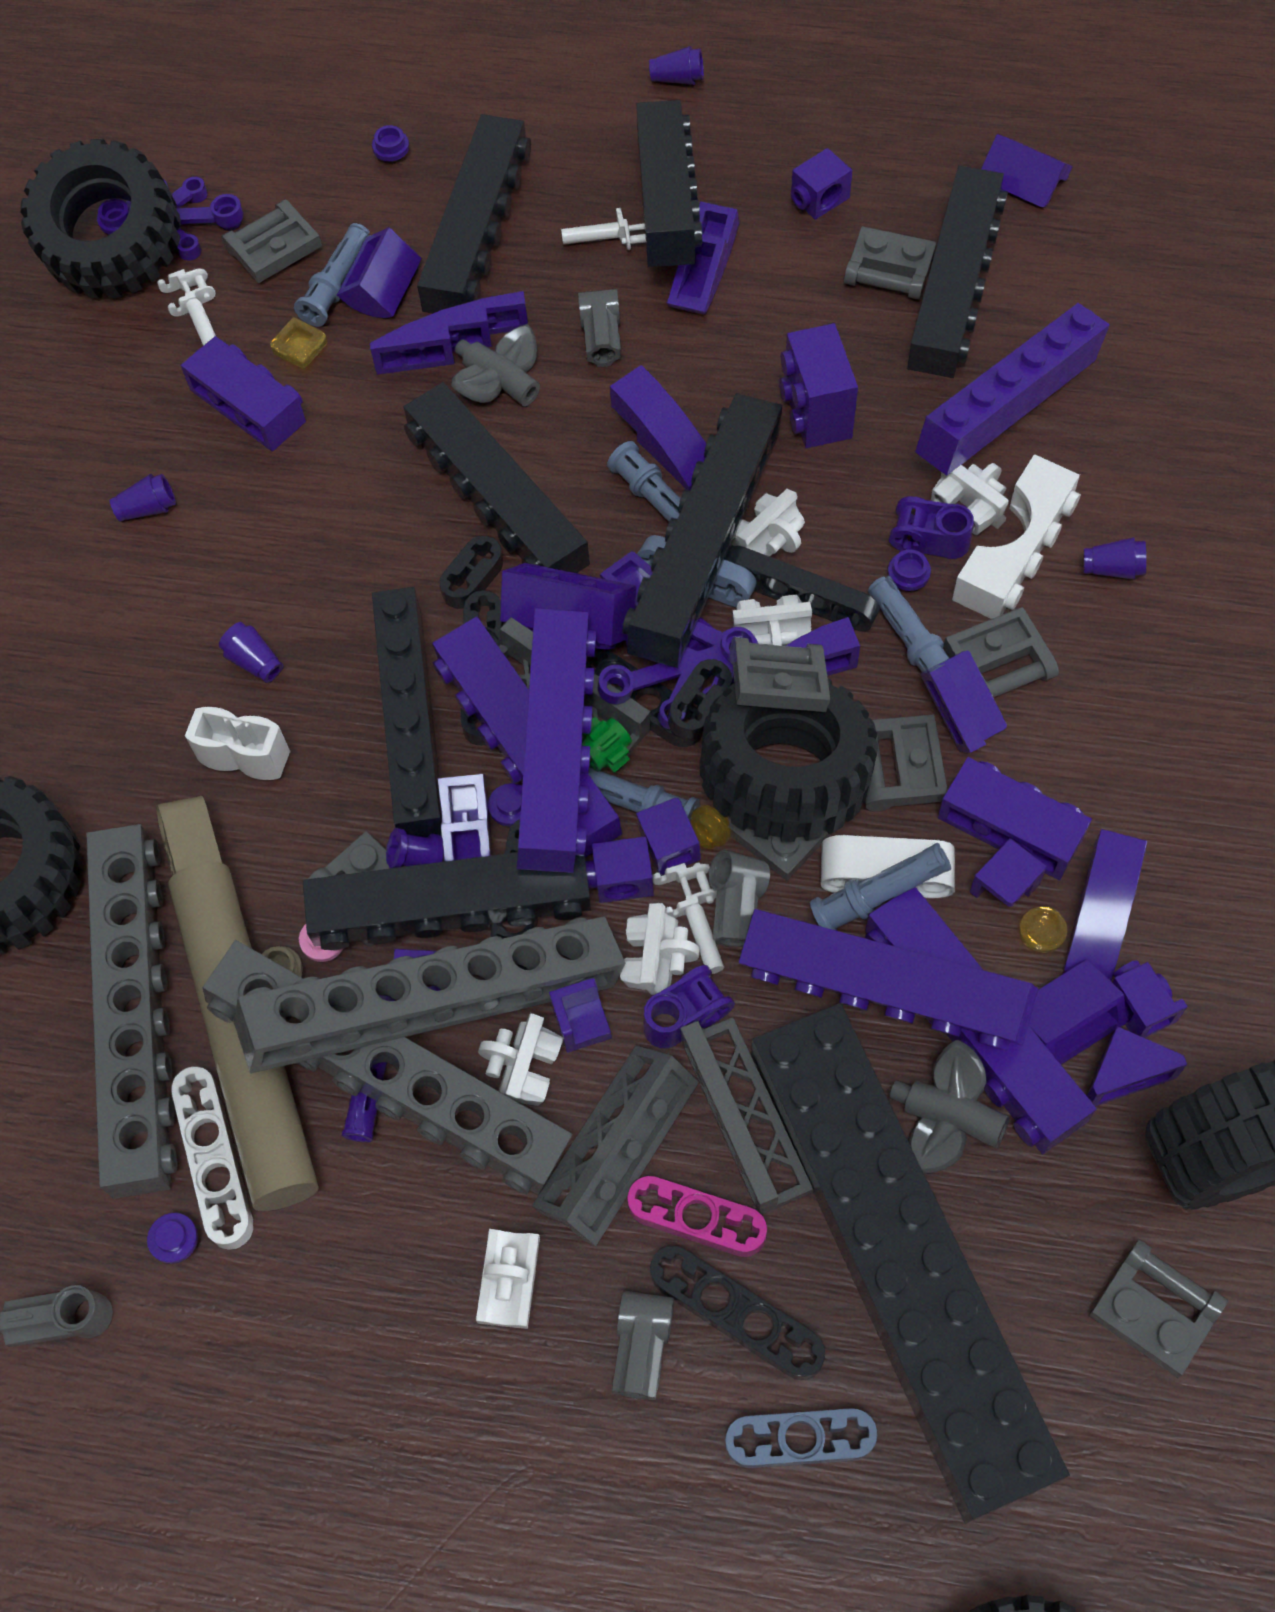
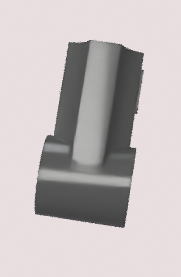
[578,289,621,367]
[709,850,770,947]
[0,1285,113,1347]
[612,1290,674,1400]

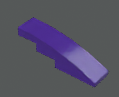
[370,291,528,375]

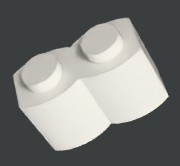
[185,707,290,780]

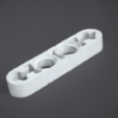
[172,1067,254,1250]

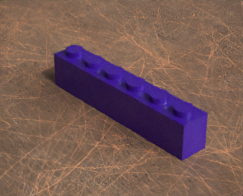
[915,303,1110,476]
[517,608,596,873]
[432,616,622,857]
[865,887,1097,1155]
[739,909,1038,1051]

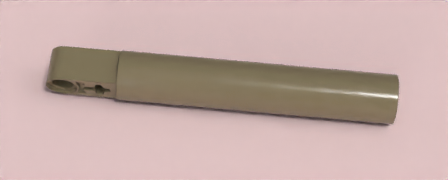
[156,796,319,1211]

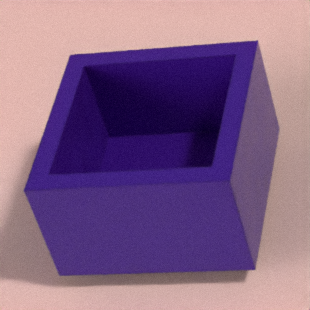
[779,323,858,449]

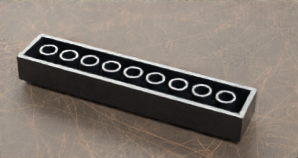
[751,1003,1070,1524]

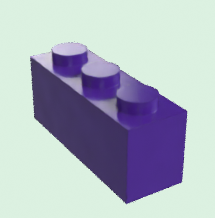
[180,336,306,452]
[500,563,636,649]
[938,757,1092,881]

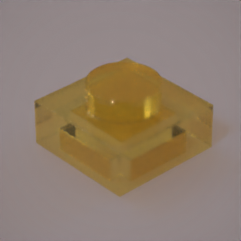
[270,317,328,370]

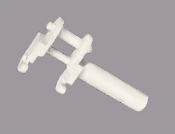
[561,208,646,250]
[158,268,216,346]
[652,863,724,974]

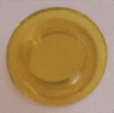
[690,805,731,849]
[1019,907,1067,953]

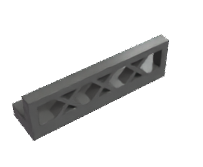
[499,617,651,756]
[680,1017,813,1215]
[532,1046,699,1246]

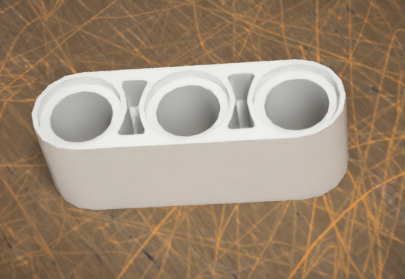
[821,835,955,899]

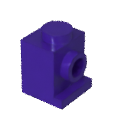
[1112,960,1188,1038]

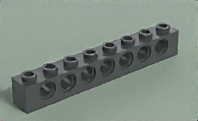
[87,824,178,1199]
[233,916,626,1074]
[202,939,573,1195]

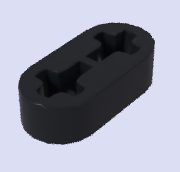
[440,536,503,609]
[667,659,732,738]

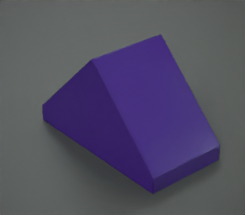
[1086,1026,1187,1106]

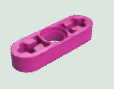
[628,1176,767,1257]

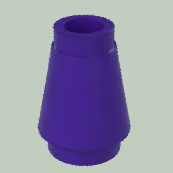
[649,46,704,85]
[110,474,176,522]
[1084,537,1146,580]
[219,622,283,683]

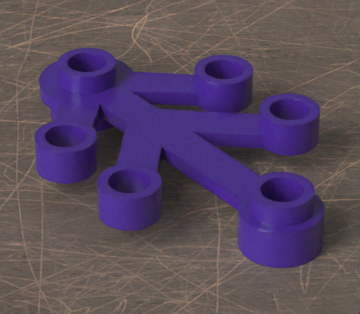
[97,177,244,261]
[597,622,758,729]

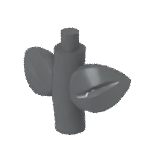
[451,324,540,407]
[890,1040,1009,1173]

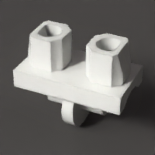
[931,463,1009,535]
[732,489,805,556]
[733,595,812,646]
[620,903,700,996]
[478,1013,563,1106]
[476,1229,540,1329]

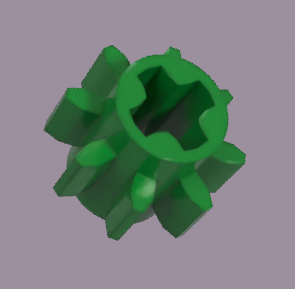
[582,717,632,773]

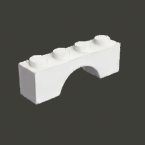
[952,454,1081,619]

